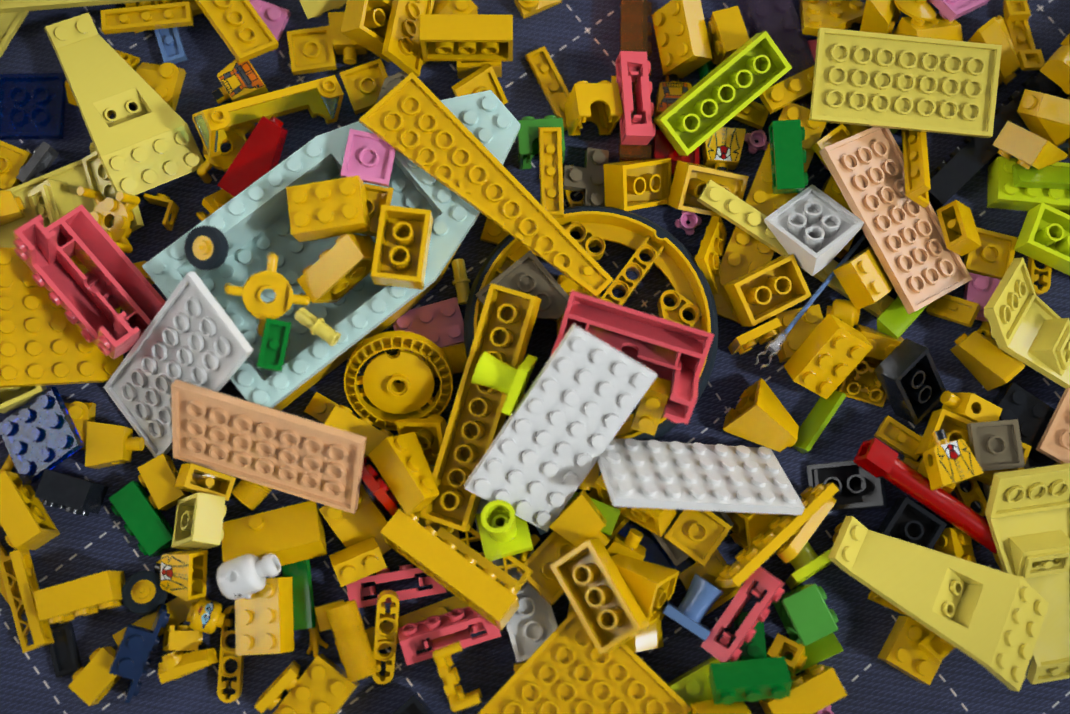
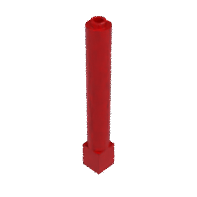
[853,438,998,554]

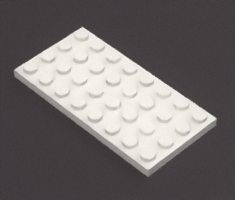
[103,271,253,458]
[464,323,658,532]
[597,438,805,515]

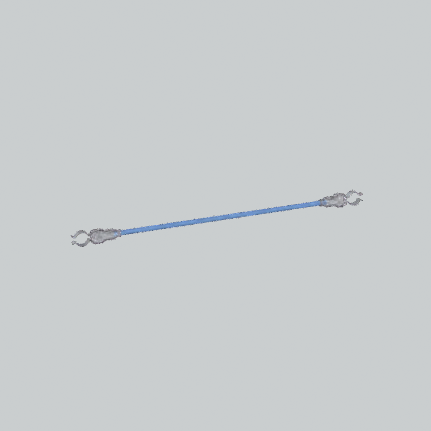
[754,233,866,370]

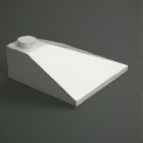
[764,184,864,276]

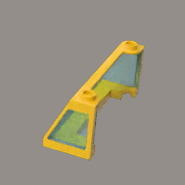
[192,75,344,158]

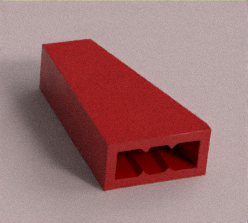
[218,115,288,197]

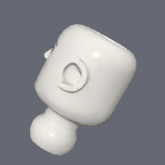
[216,554,281,600]

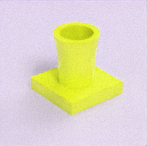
[471,351,537,416]
[475,500,534,561]
[778,541,832,590]

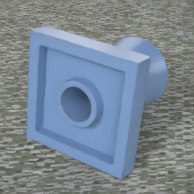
[663,573,724,641]

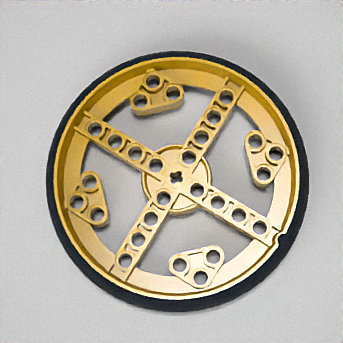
[464,206,719,441]

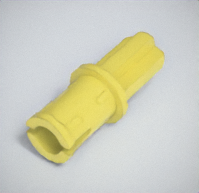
[452,259,471,305]
[294,307,341,346]

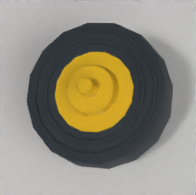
[184,226,228,270]
[122,571,167,615]

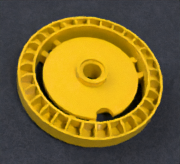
[344,330,453,431]

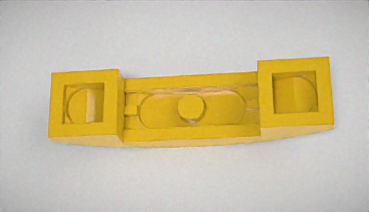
[1003,0,1045,71]

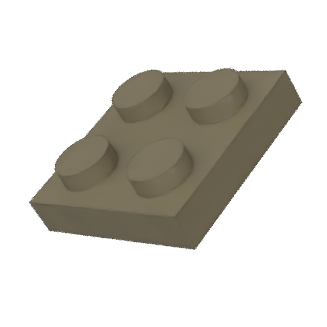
[967,419,1025,471]

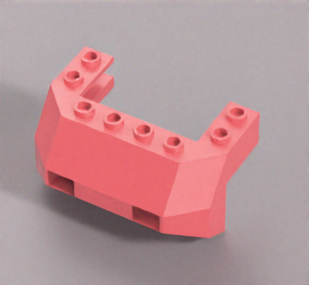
[13,204,166,359]
[550,290,715,425]

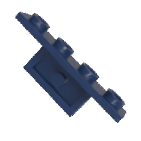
[109,604,170,703]

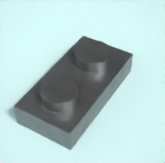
[16,141,59,183]

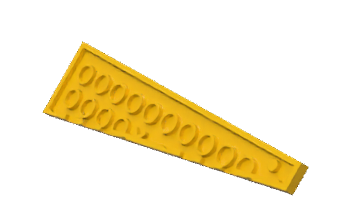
[359,72,614,298]

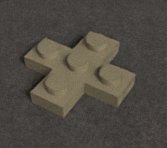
[563,147,609,206]

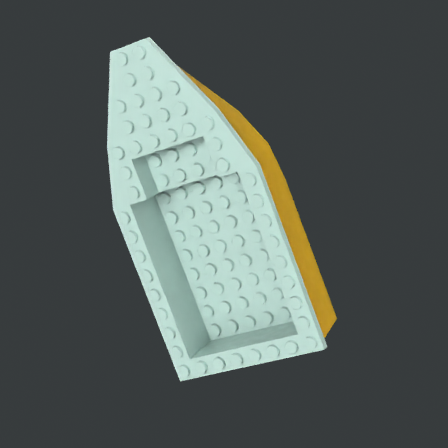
[142,90,521,411]

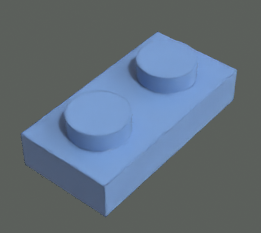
[154,27,188,64]

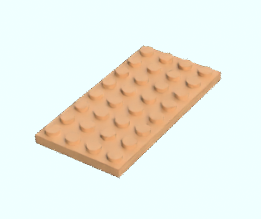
[819,127,973,314]
[171,380,366,514]

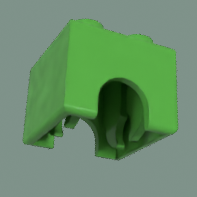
[517,115,565,170]
[772,584,839,646]

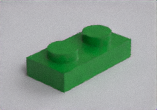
[256,318,291,373]

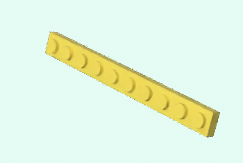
[697,180,895,318]

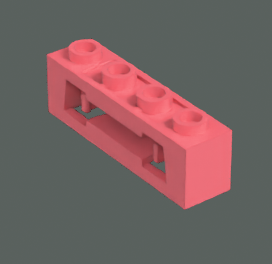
[615,51,656,145]
[346,564,448,608]
[701,566,785,663]
[397,606,501,666]

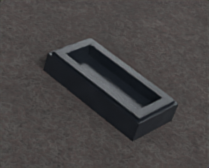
[48,622,82,678]

